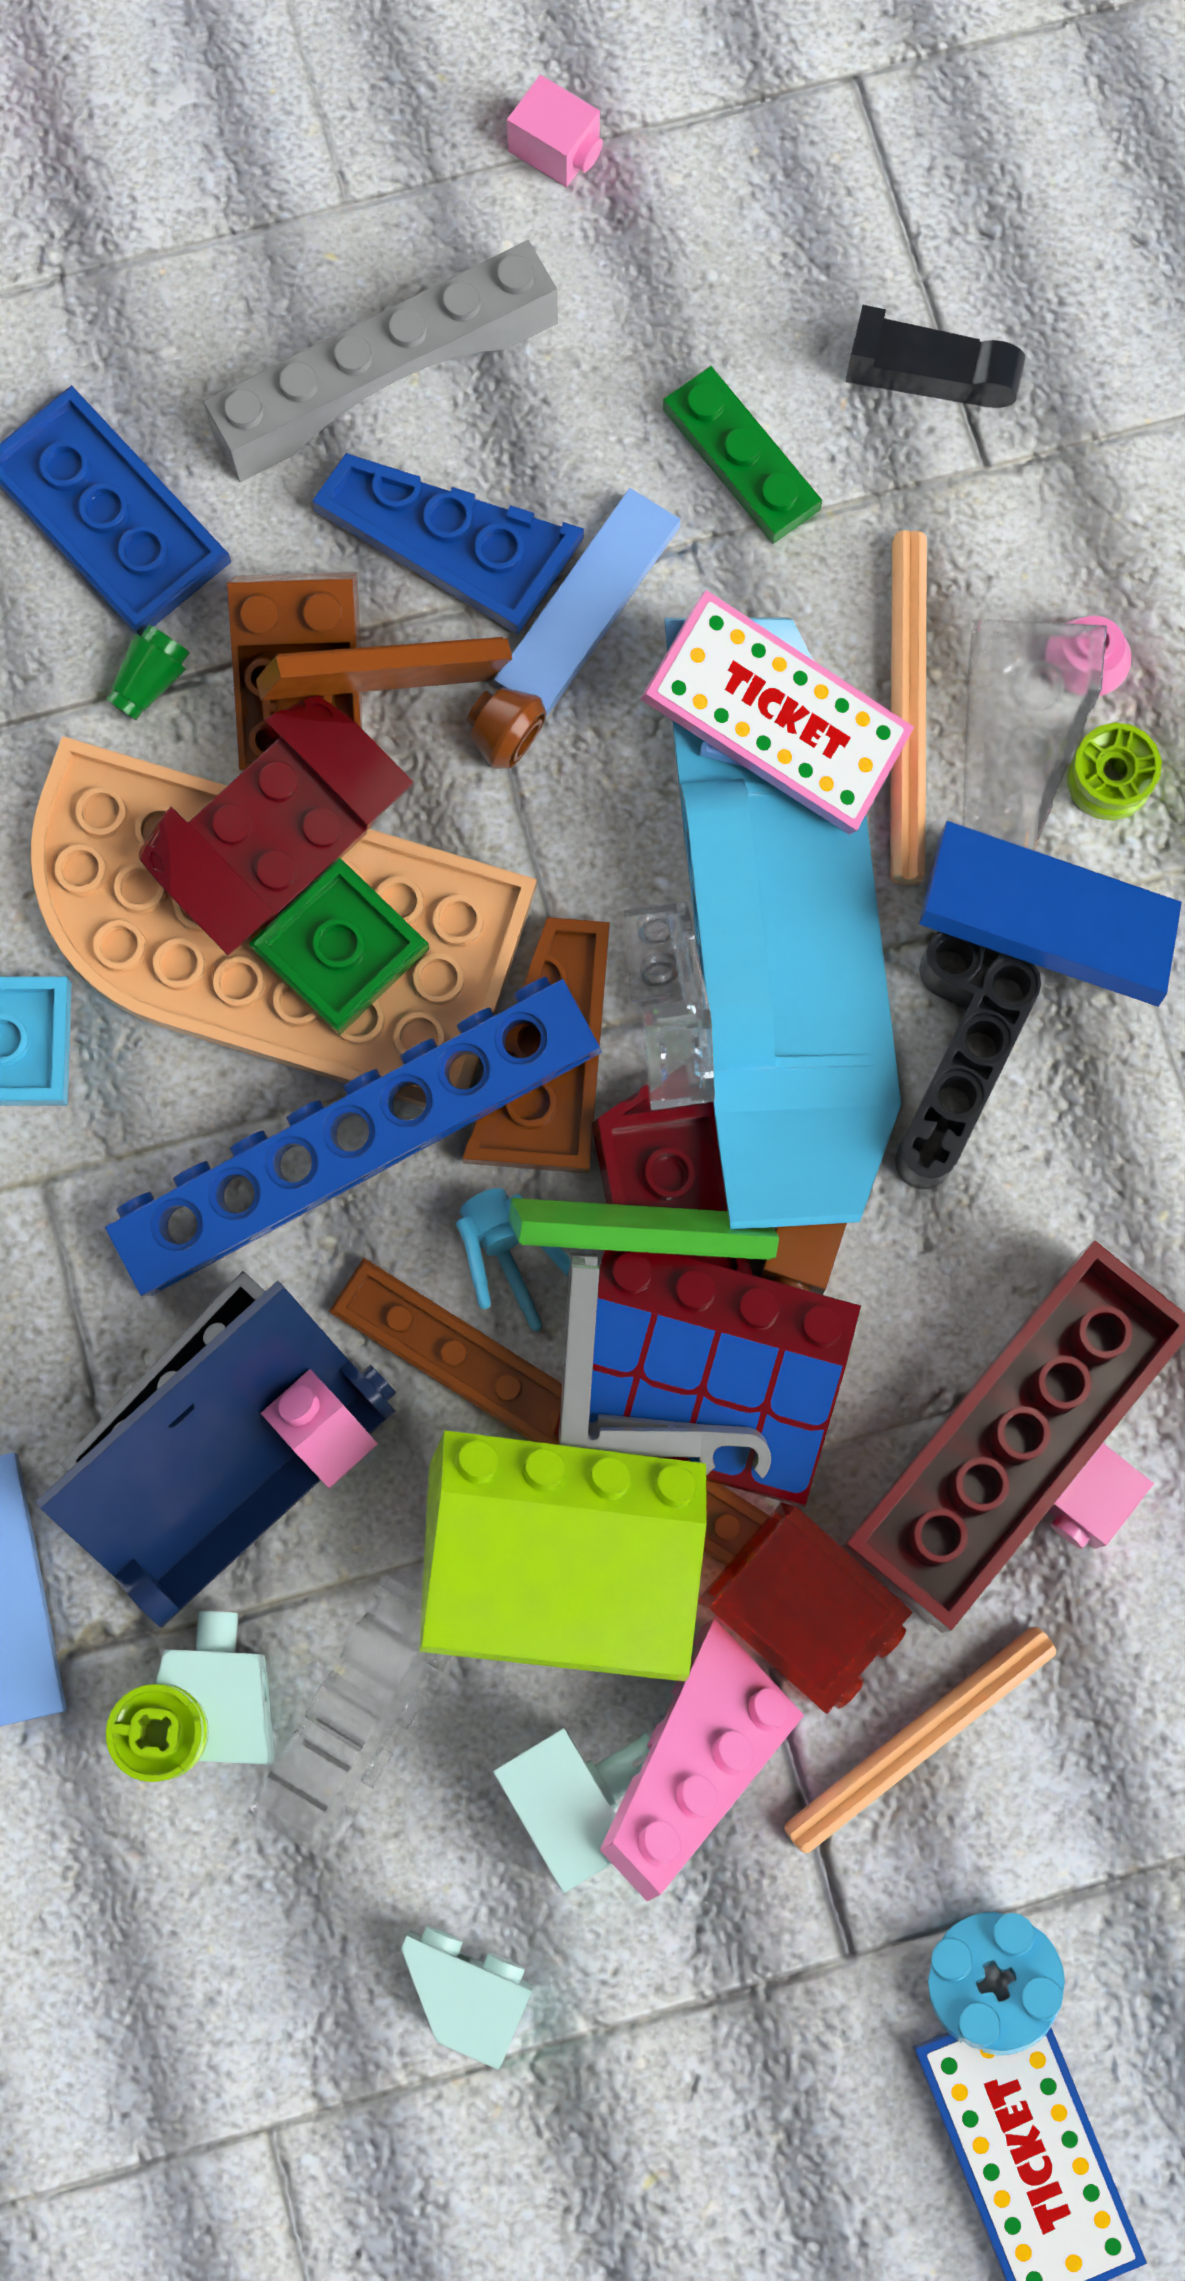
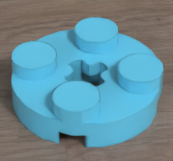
[928,1912,1065,2056]

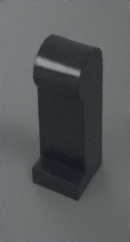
[845,304,1026,408]

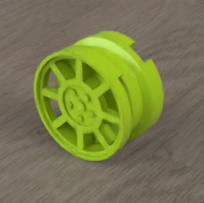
[106,1684,209,1782]

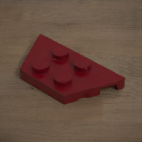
[592,1046,752,1275]

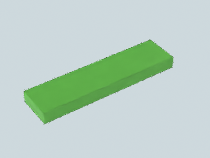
[509,1198,779,1260]

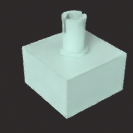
[493,1727,650,1894]

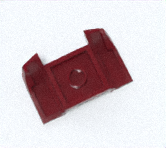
[139,695,414,956]

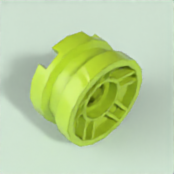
[1067,722,1162,821]

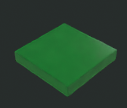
[249,857,430,1036]

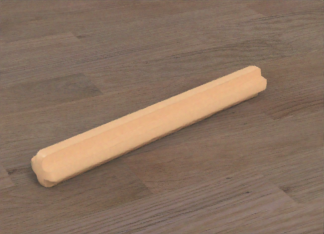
[784,1627,1056,1854]

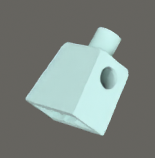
[156,1611,275,1764]

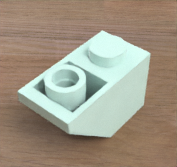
[401,1926,533,2070]

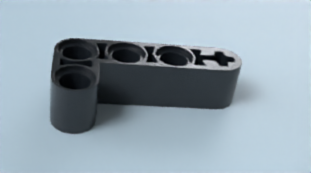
[895,932,1041,1190]

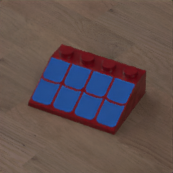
[553,1250,861,1507]

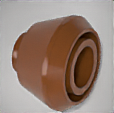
[467,687,547,769]

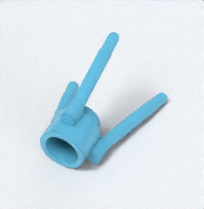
[455,1188,571,1332]

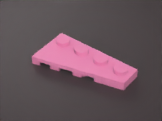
[600,1618,804,1901]

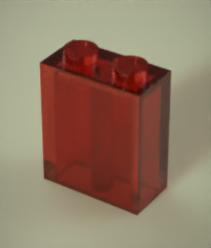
[698,1502,913,1714]

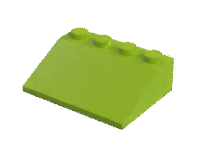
[419,1430,707,1682]

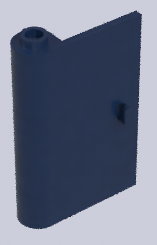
[35,1281,396,1628]

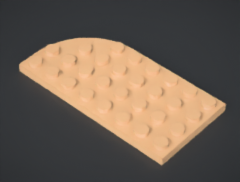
[31,736,537,1108]

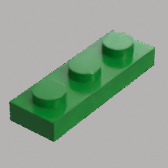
[663,366,823,544]

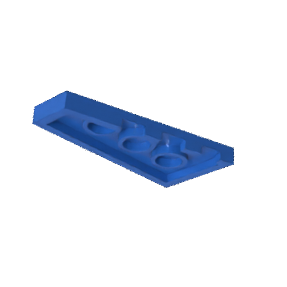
[312,453,584,635]

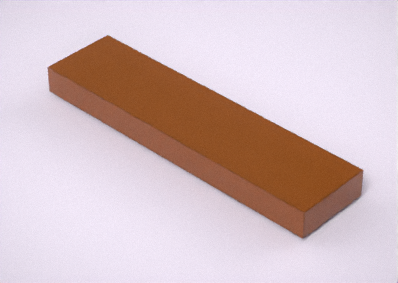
[256,637,513,701]

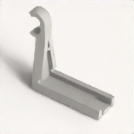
[559,1253,771,1479]

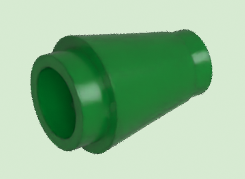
[105,624,190,721]

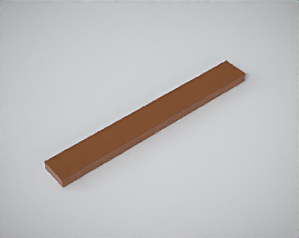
[329,1257,800,1591]

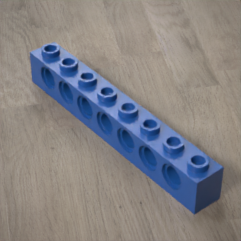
[105,977,602,1296]

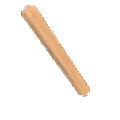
[890,530,927,885]

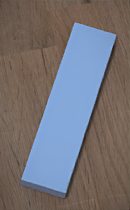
[494,488,681,718]
[0,1452,67,1726]

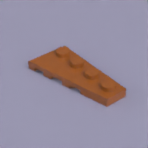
[462,917,610,1174]

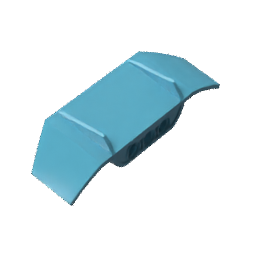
[664,617,901,1230]

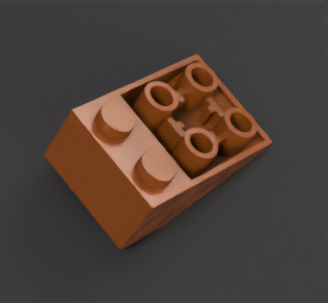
[227,572,362,770]

